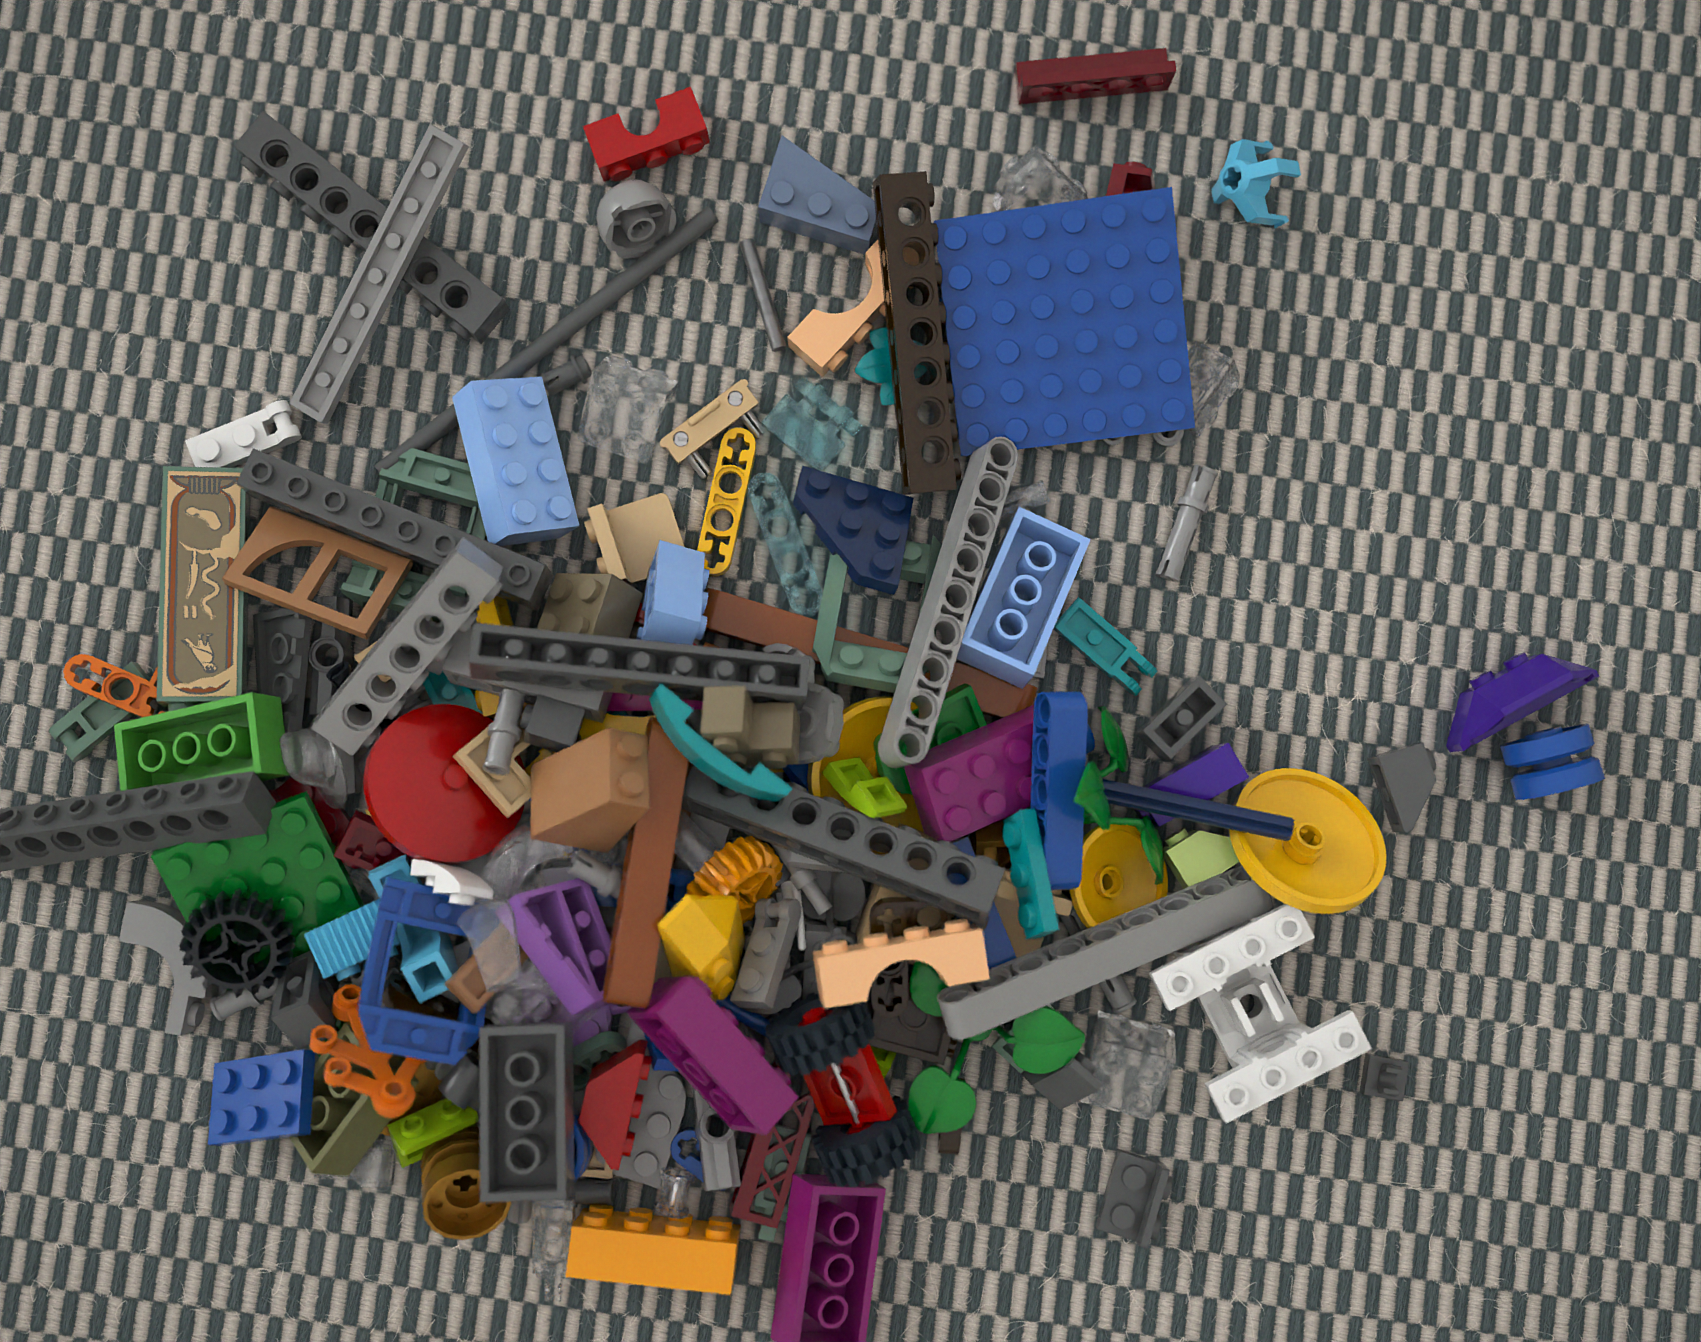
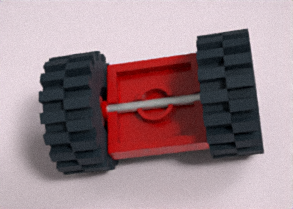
[765,992,921,1187]

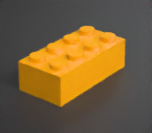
[566,1204,741,1295]

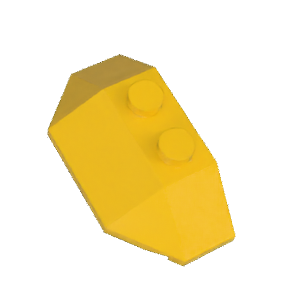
[657,895,745,1002]

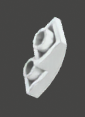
[410,859,493,906]

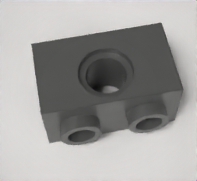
[1135,676,1227,761]
[271,950,342,1050]

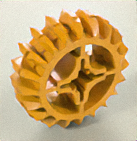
[683,836,783,924]

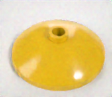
[1070,824,1168,928]

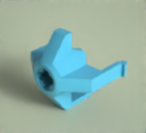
[1211,139,1301,228]

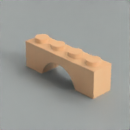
[787,240,919,377]
[813,919,990,1008]

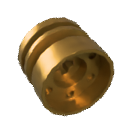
[421,1126,511,1240]

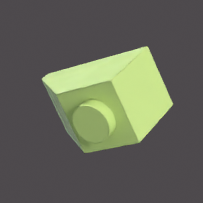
[1163,828,1240,889]

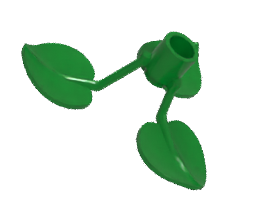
[1074,706,1164,885]
[908,960,1085,1134]

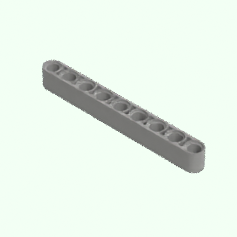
[878,436,1018,768]
[937,865,1273,1039]

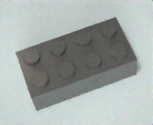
[480,1022,575,1202]

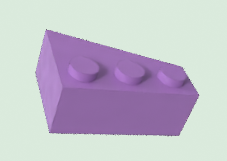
[495,878,611,1016]

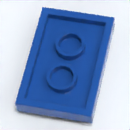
[208,1049,315,1146]

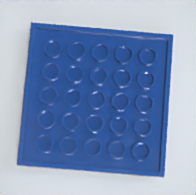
[934,187,1195,456]

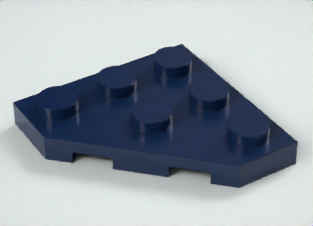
[793,466,914,595]

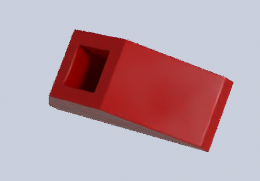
[579,1039,652,1170]

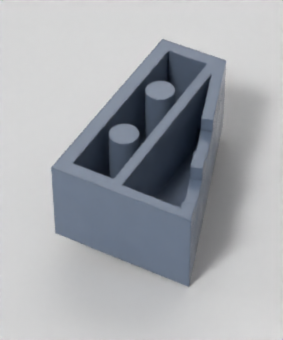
[758,135,877,255]

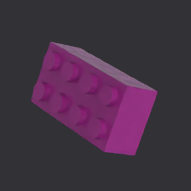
[904,705,1034,842]
[627,976,798,1135]
[770,1174,886,1342]

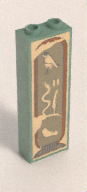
[157,466,250,712]

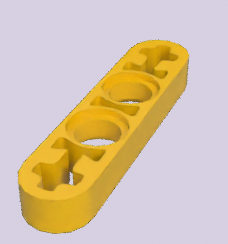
[697,427,756,577]

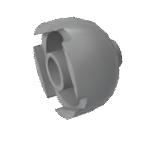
[596,180,676,259]

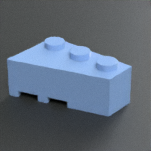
[636,540,709,645]

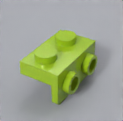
[387,1098,479,1168]

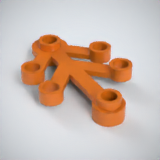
[310,984,428,1118]

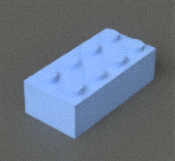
[452,377,579,546]
[956,507,1091,689]

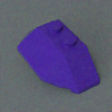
[1446,652,1600,752]

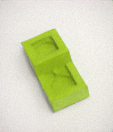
[823,757,908,818]

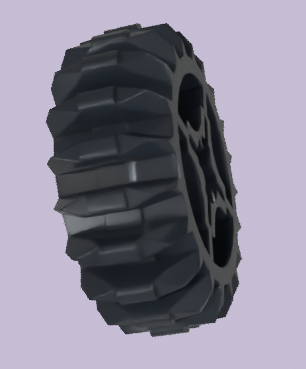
[179,888,296,998]

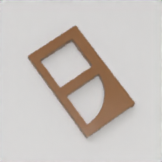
[222,506,413,640]

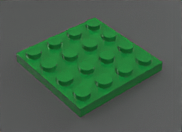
[151,791,365,990]

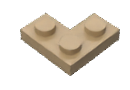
[453,709,531,818]

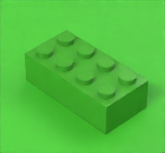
[114,692,290,791]

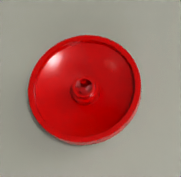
[364,704,525,865]

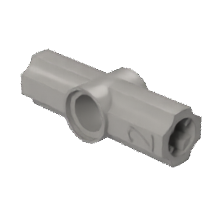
[692,1086,741,1192]

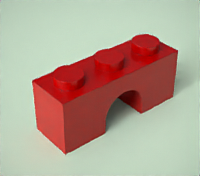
[583,87,710,182]

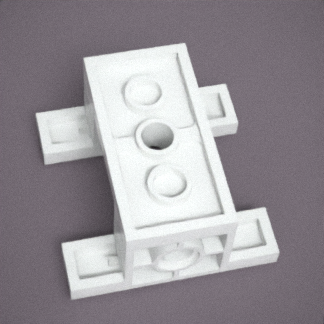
[1149,904,1372,1123]

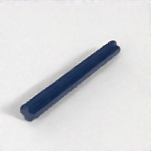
[1103,779,1294,841]

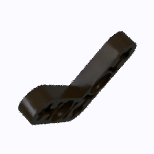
[869,897,989,1018]

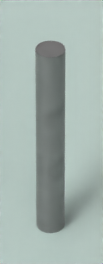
[739,238,786,352]

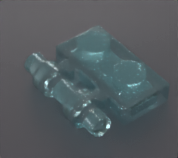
[761,376,863,471]

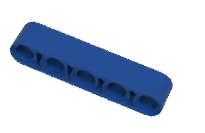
[1030,691,1088,891]

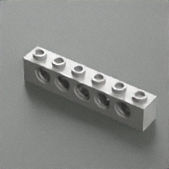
[311,537,503,756]

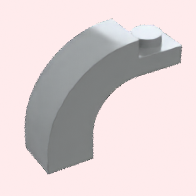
[119,900,219,1036]

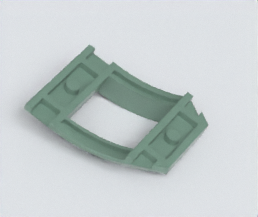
[340,448,486,623]
[812,535,942,693]

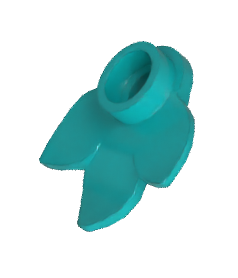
[855,327,928,406]

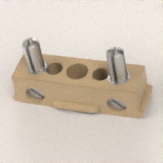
[660,379,766,479]

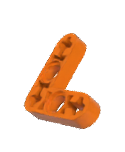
[63,654,164,718]

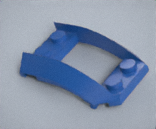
[358,877,504,1065]

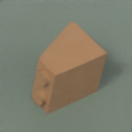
[531,728,650,853]

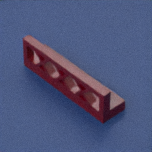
[1014,48,1176,105]
[729,1057,815,1229]

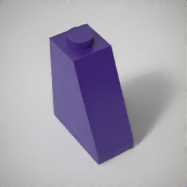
[1134,743,1249,827]

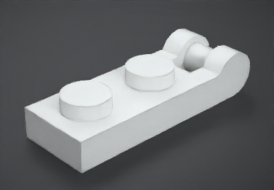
[185,400,302,468]

